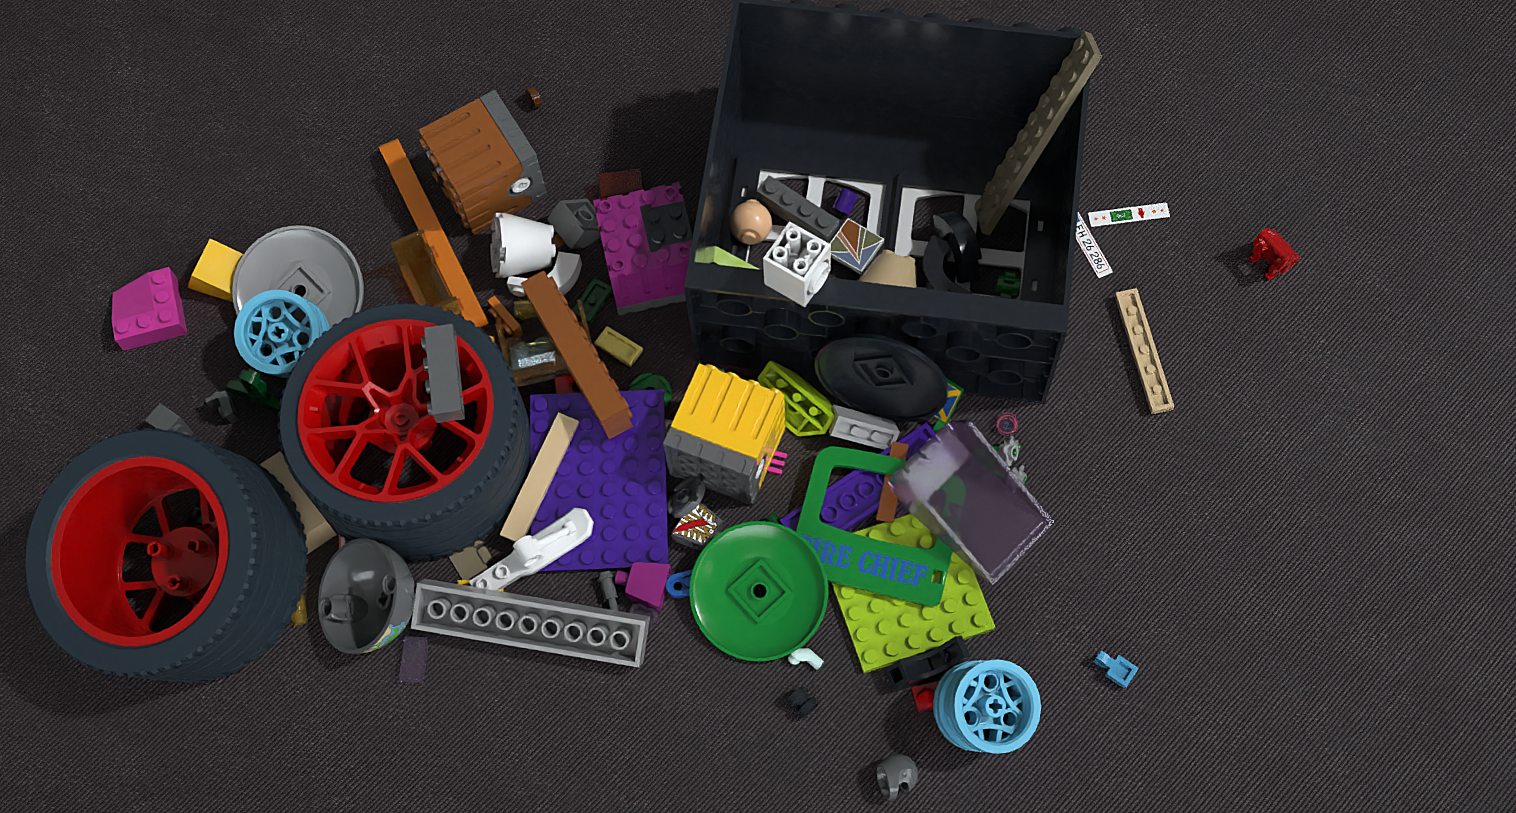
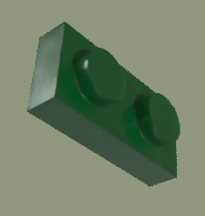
[572,278,613,325]

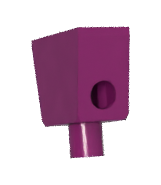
[615,562,672,612]

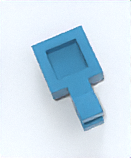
[1093,651,1139,689]

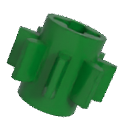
[996,272,1021,299]

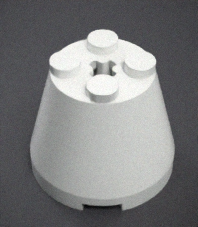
[490,213,556,278]

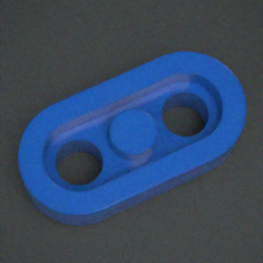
[666,569,693,598]

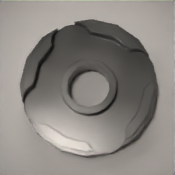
[667,477,705,518]

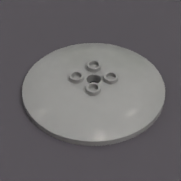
[232,225,364,355]

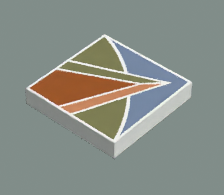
[830,218,884,275]

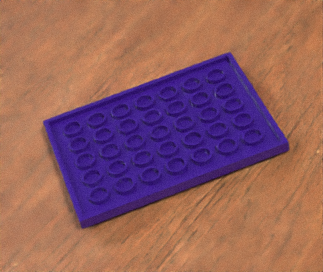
[530,389,669,573]

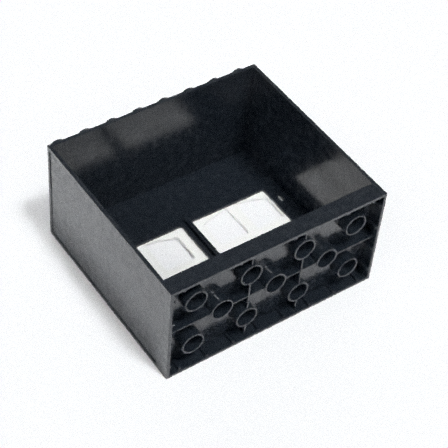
[684,0,1094,404]

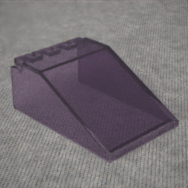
[888,420,1054,586]

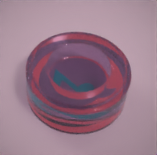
[996,412,1019,436]

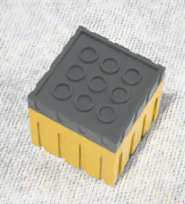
[663,364,786,506]

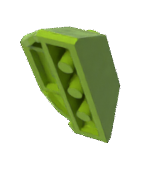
[757,361,835,436]

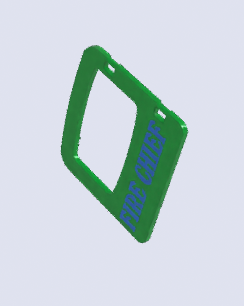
[796,446,966,607]

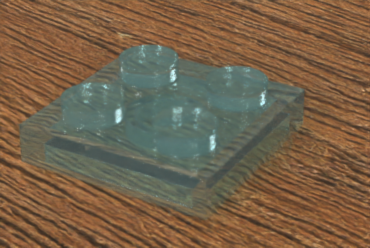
[510,337,557,370]

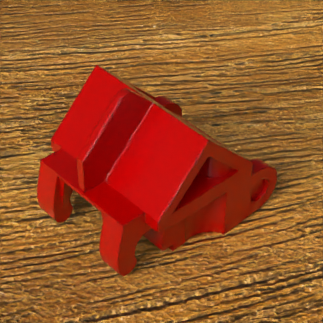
[1249,228,1301,281]

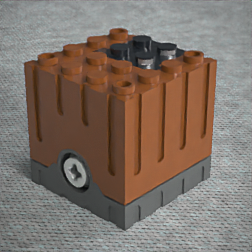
[419,90,548,235]

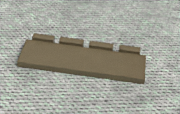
[449,539,494,580]

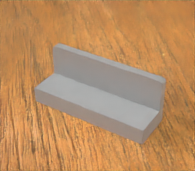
[829,405,900,450]

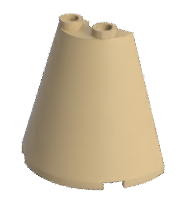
[858,250,918,288]

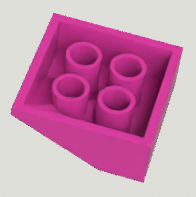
[112,267,188,351]

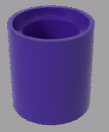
[833,187,859,215]

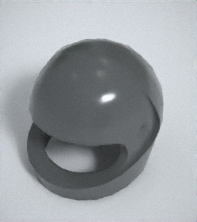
[876,754,919,801]

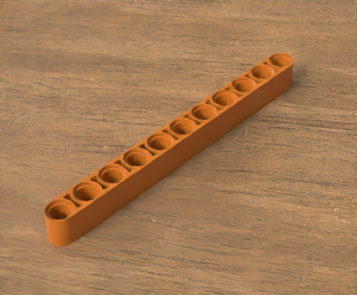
[378,138,488,328]

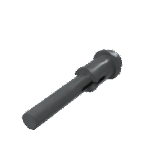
[597,571,619,611]

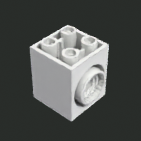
[763,221,831,307]

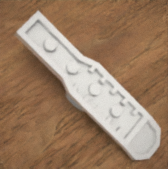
[469,508,594,591]

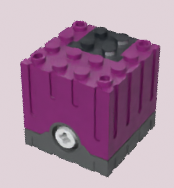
[593,182,693,316]

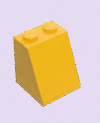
[188,239,244,302]

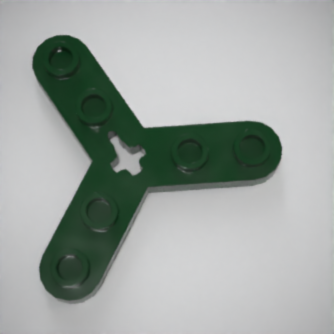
[225,369,282,415]

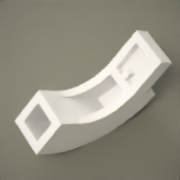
[507,252,582,304]

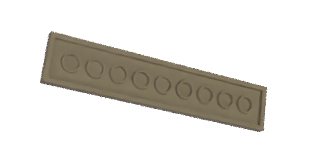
[974,31,1102,235]

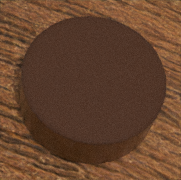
[525,86,542,109]

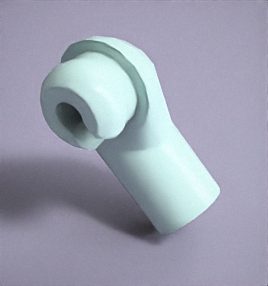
[788,648,824,670]

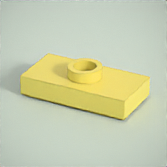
[594,326,643,367]

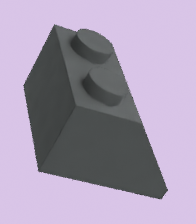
[547,199,601,249]

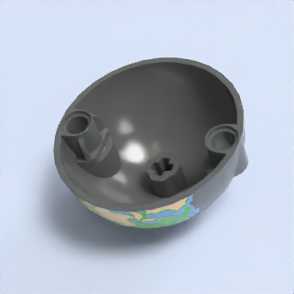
[318,538,416,654]

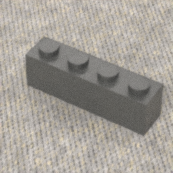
[756,175,839,243]
[421,324,465,423]

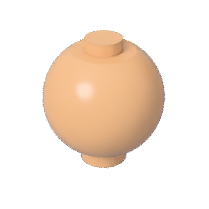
[729,199,772,245]

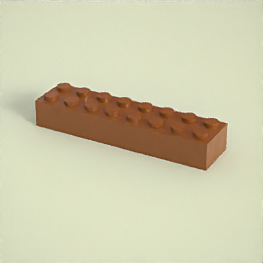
[521,271,633,440]

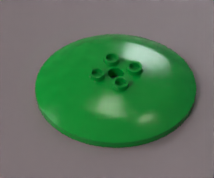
[690,521,829,661]

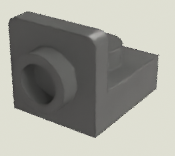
[205,391,240,424]

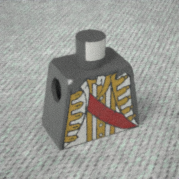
[671,502,723,551]

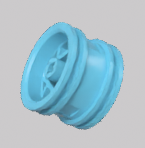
[234,290,330,378]
[933,659,1041,754]

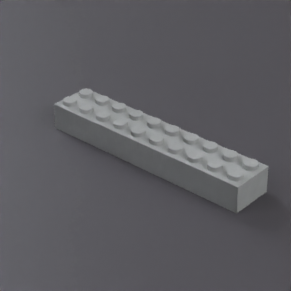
[411,579,650,667]

